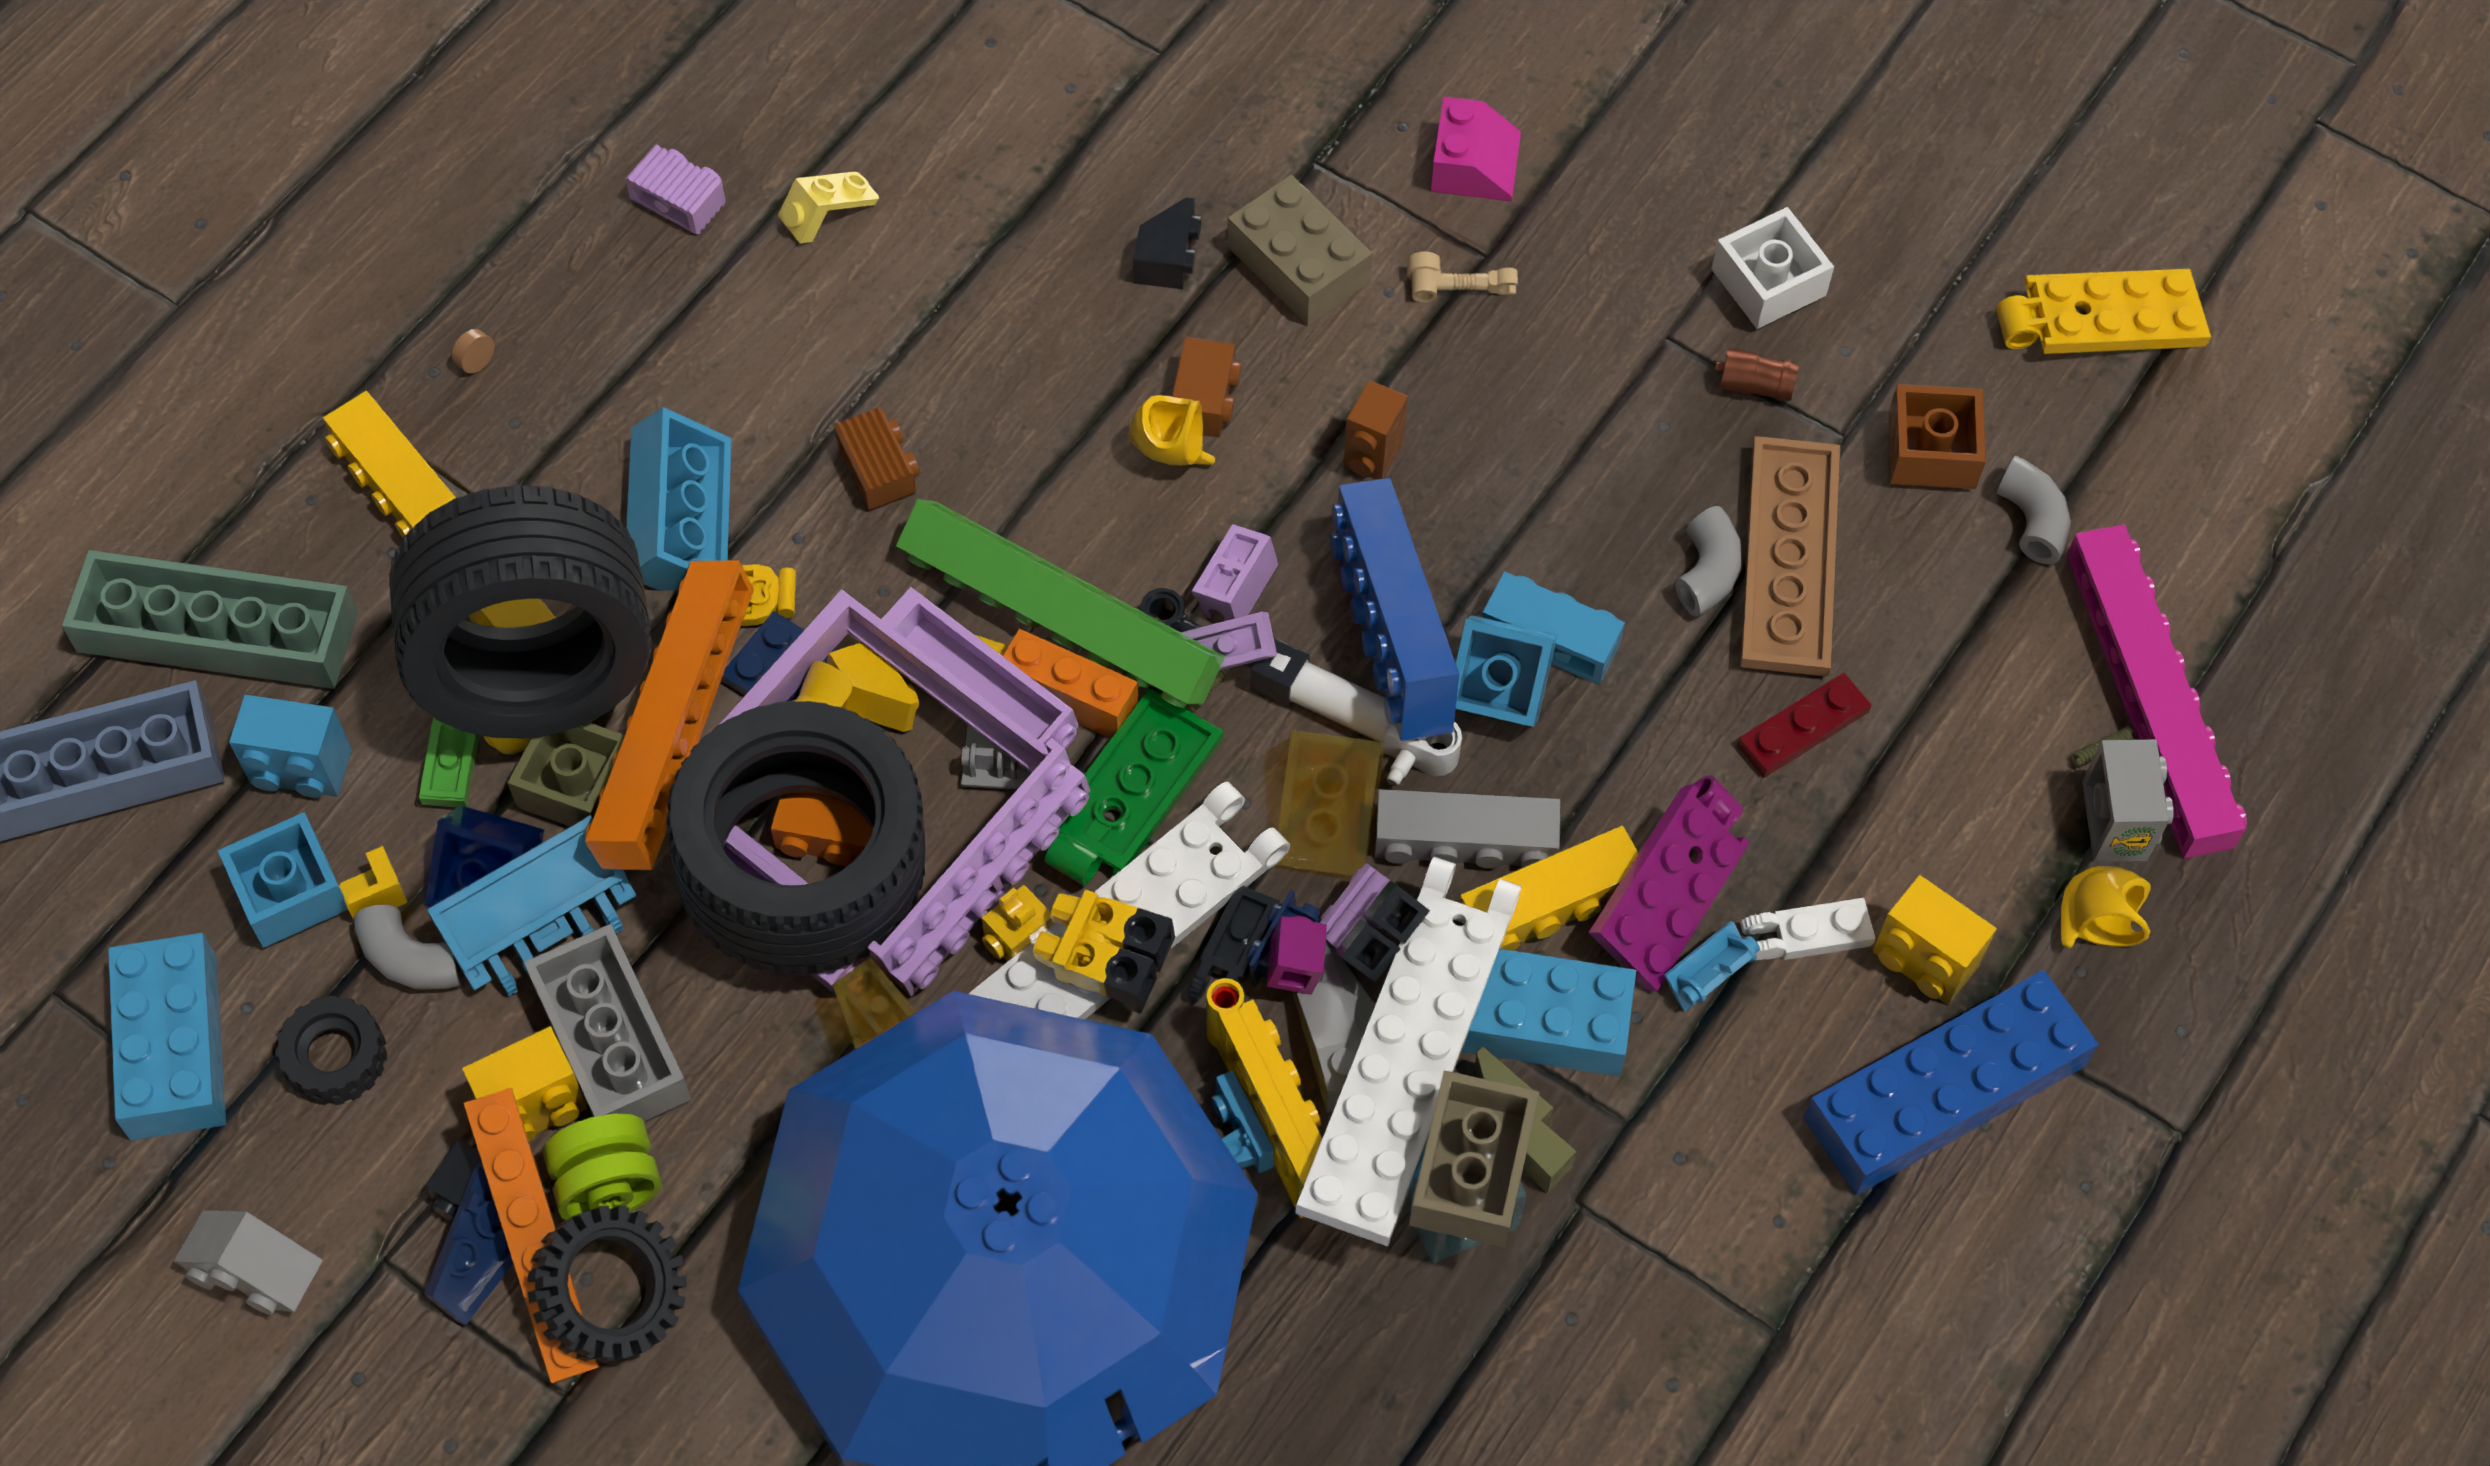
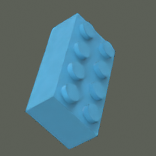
[108,933,226,1141]
[1461,949,1636,1077]

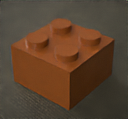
[1888,384,1986,489]

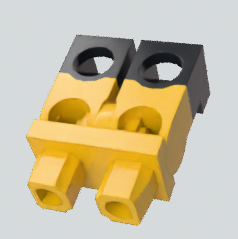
[1033,889,1175,1014]

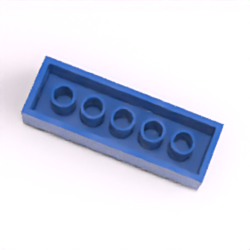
[1330,478,1459,741]
[1803,970,2099,1195]

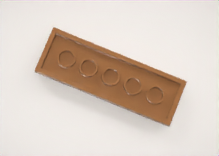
[1740,436,1840,676]

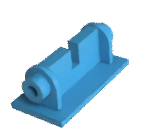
[1664,921,1760,1012]

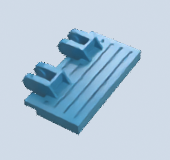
[426,816,636,996]

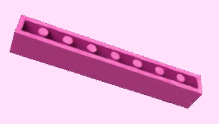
[2066,524,2247,859]

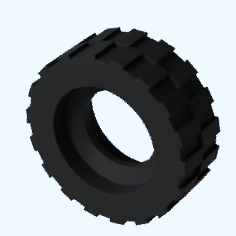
[275,996,387,1106]

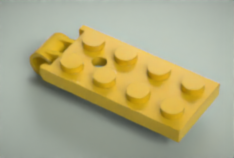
[1996,269,2211,354]

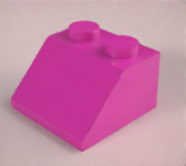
[1431,97,1521,202]

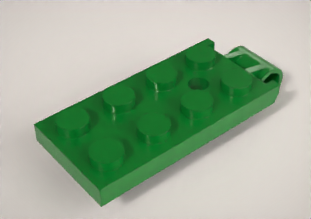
[1045,688,1224,886]

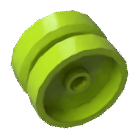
[542,1113,663,1219]

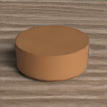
[452,329,495,373]

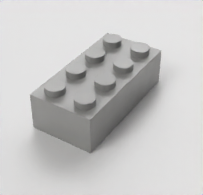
[524,924,691,1121]

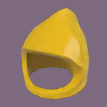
[1129,395,1215,465]
[2061,866,2151,948]

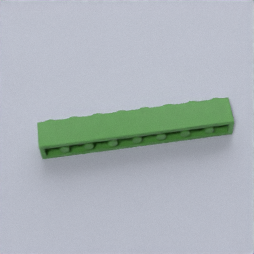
[896,499,1226,708]

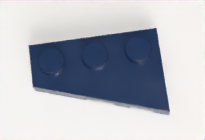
[424,1155,555,1325]

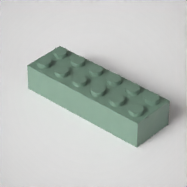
[62,550,358,689]

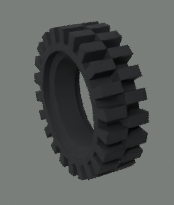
[527,1205,687,1363]

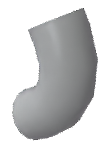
[1996,455,2071,564]
[1675,506,1741,617]
[354,905,460,989]

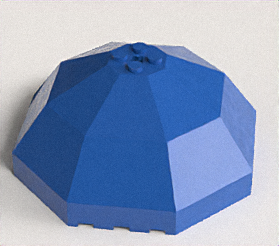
[738,991,1258,1466]

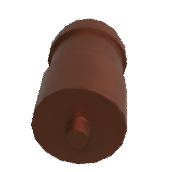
[1715,347,1799,401]

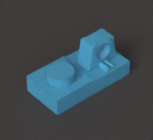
[1211,1070,1274,1174]

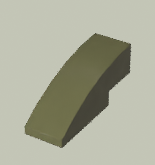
[1473,1047,1577,1194]

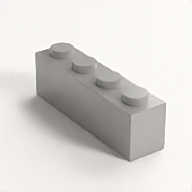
[1375,789,1560,868]

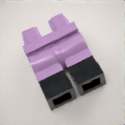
[1320,863,1430,982]

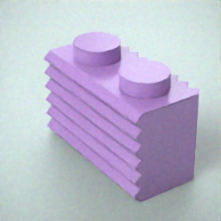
[625,144,726,235]

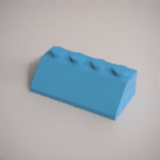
[626,407,732,591]

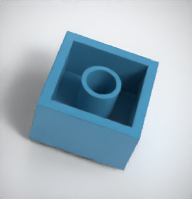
[1456,615,1558,727]
[229,695,352,798]
[217,812,348,948]

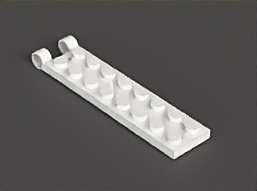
[969,782,1290,1019]
[1295,857,1522,1246]

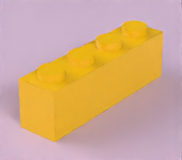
[1459,825,1639,951]

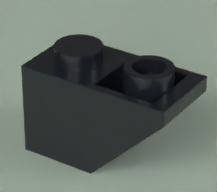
[1133,197,1202,290]

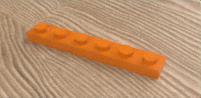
[464,1088,599,1383]

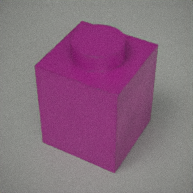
[1267,916,1327,995]

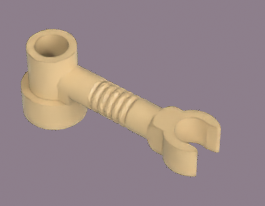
[1407,252,1518,303]

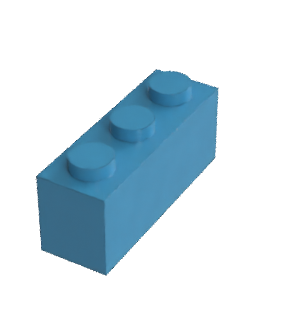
[1482,571,1625,685]

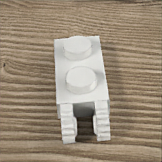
[1740,898,1876,961]

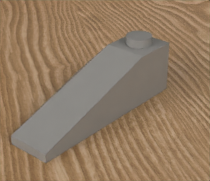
[1292,939,1375,1113]

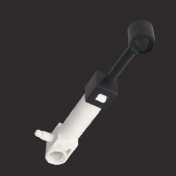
[1141,588,1462,786]

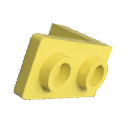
[778,172,879,243]

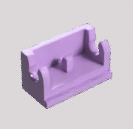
[1192,524,1278,621]

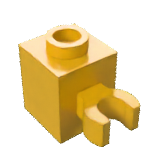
[982,885,1055,962]

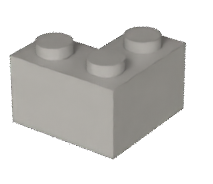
[173,1211,323,1315]

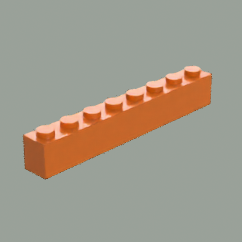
[585,560,754,870]

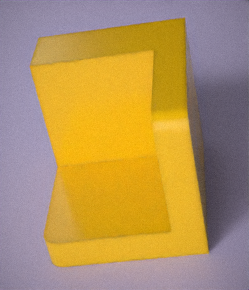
[340,846,408,920]

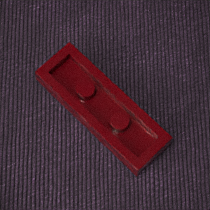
[1737,673,1872,778]

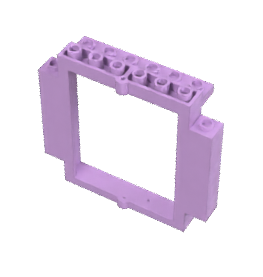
[670,587,1091,998]

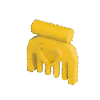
[741,564,796,626]

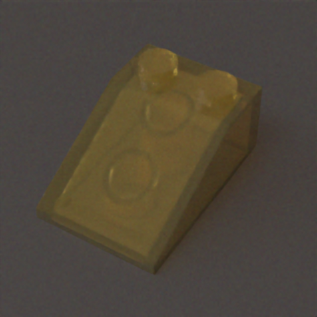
[1276,730,1385,876]

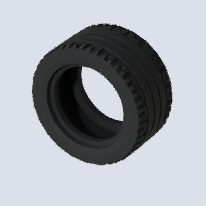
[389,485,652,739]
[666,701,926,975]

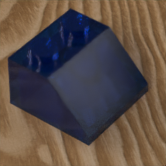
[424,805,545,907]

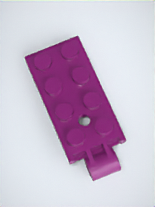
[1589,775,1750,991]

